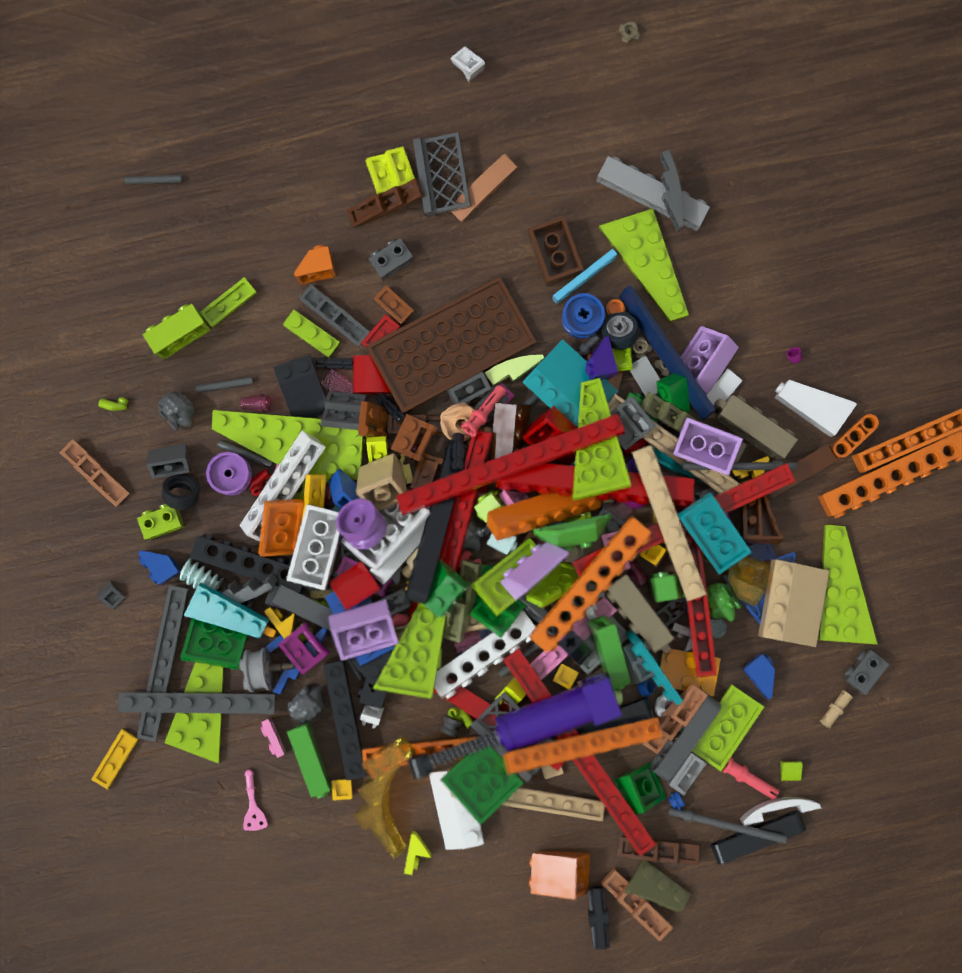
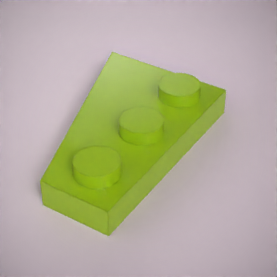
[526,560,579,608]

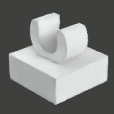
[360,704,384,729]

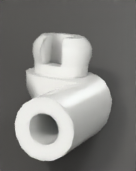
[654,694,669,717]

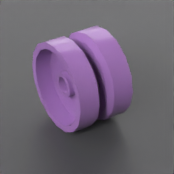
[206,452,253,496]
[336,499,387,550]

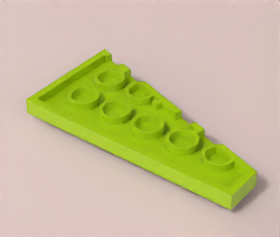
[599,209,689,322]
[573,378,631,501]
[818,525,877,644]
[373,603,446,699]
[165,662,224,763]

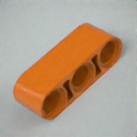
[830,414,879,459]

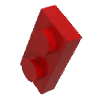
[361,314,400,348]

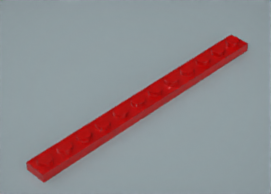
[396,414,625,516]
[572,463,795,576]
[503,649,656,856]

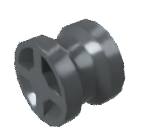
[439,715,462,737]

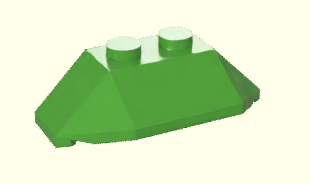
[533,514,612,552]

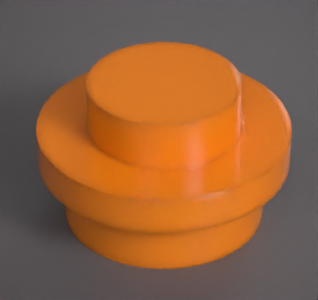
[606,299,625,315]

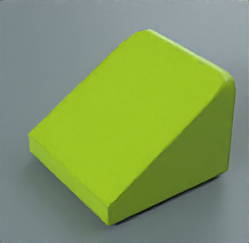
[780,761,803,781]

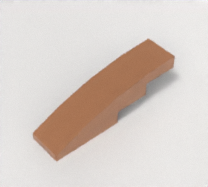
[451,154,518,222]
[59,438,129,507]
[642,684,708,755]
[601,868,673,942]

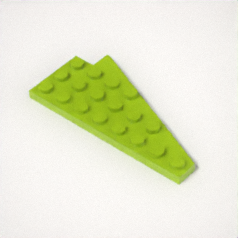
[212,410,364,483]

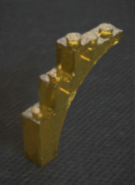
[353,735,415,859]

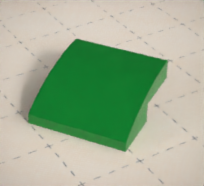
[470,599,526,638]

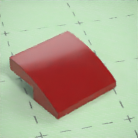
[353,355,391,395]
[329,561,380,611]

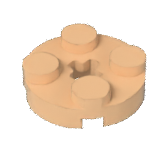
[440,403,474,441]

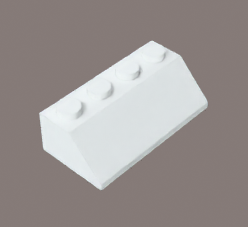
[287,504,342,590]
[429,767,484,850]

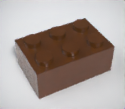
[528,216,583,287]

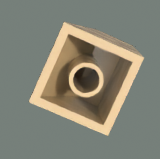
[356,453,407,511]

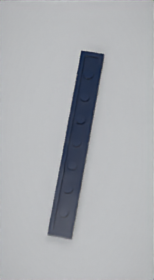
[619,285,716,421]

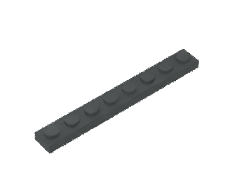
[137,585,189,742]
[118,692,276,714]

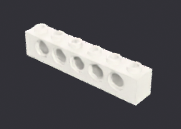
[239,430,325,542]
[434,611,535,699]

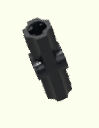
[587,885,610,949]

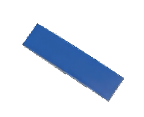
[273,628,328,694]

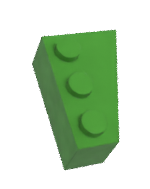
[647,572,685,602]

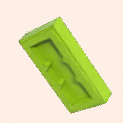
[612,347,633,371]

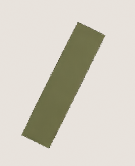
[640,392,702,433]
[443,559,483,643]

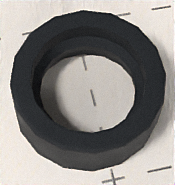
[162,474,199,510]

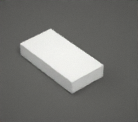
[706,369,743,410]

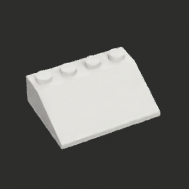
[341,504,430,572]

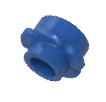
[637,679,655,697]
[669,791,685,810]

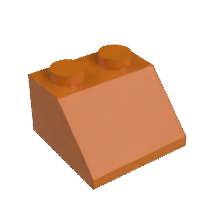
[294,245,337,285]

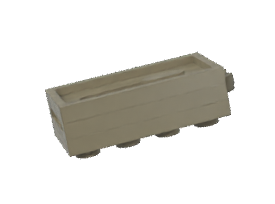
[714,395,798,460]
[605,574,674,654]

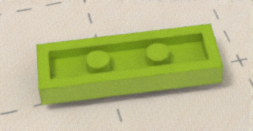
[200,277,257,328]
[283,310,340,358]

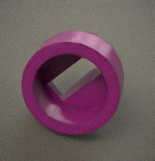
[786,347,803,364]

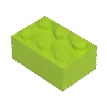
[142,304,211,360]

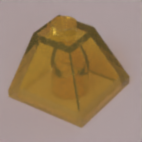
[728,556,770,606]

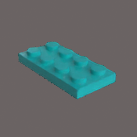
[677,492,752,575]

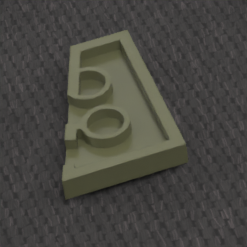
[623,860,691,912]

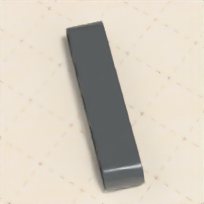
[650,692,721,781]

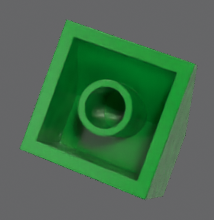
[424,560,470,618]
[612,761,667,814]

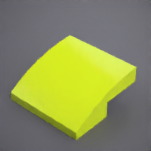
[366,147,414,194]

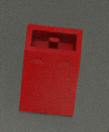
[522,406,577,465]

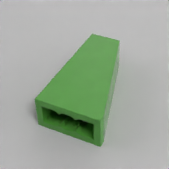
[587,615,631,690]
[287,722,332,799]

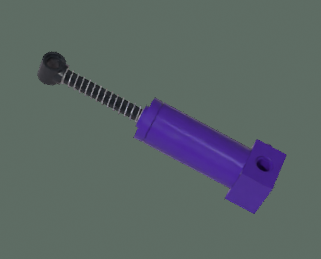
[407,672,622,779]

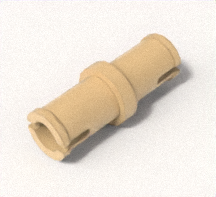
[820,690,853,729]

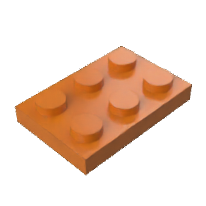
[258,499,304,557]

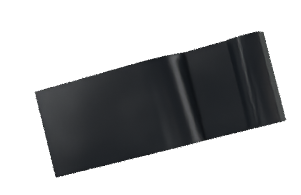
[558,630,593,666]

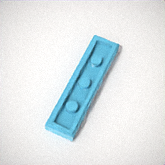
[552,249,617,304]

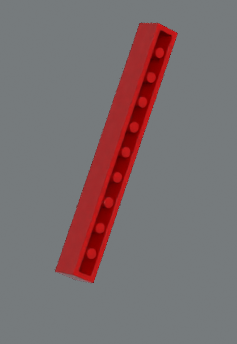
[496,463,694,509]
[675,488,717,678]

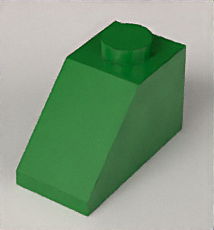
[656,373,691,413]

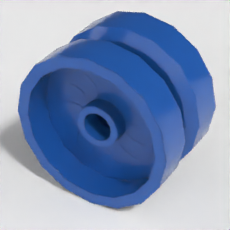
[561,293,605,339]

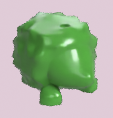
[706,583,742,622]

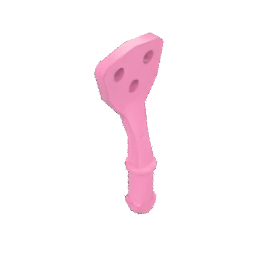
[243,769,268,831]

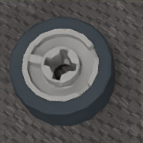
[602,312,639,350]

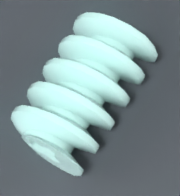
[180,558,224,591]

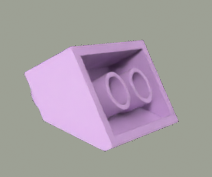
[681,326,739,395]
[673,418,743,475]
[500,542,569,600]
[328,600,398,661]

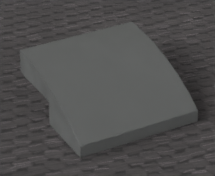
[321,391,367,430]
[610,396,656,450]

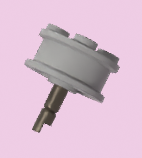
[240,647,295,692]

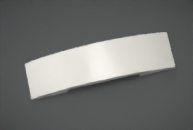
[740,797,821,825]

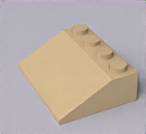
[758,560,829,647]

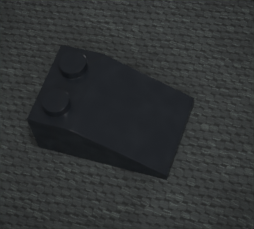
[273,354,326,418]

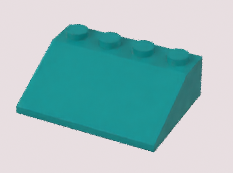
[523,339,618,428]

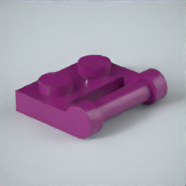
[278,622,331,675]

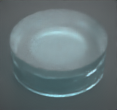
[710,619,727,638]

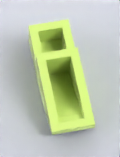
[484,355,544,387]

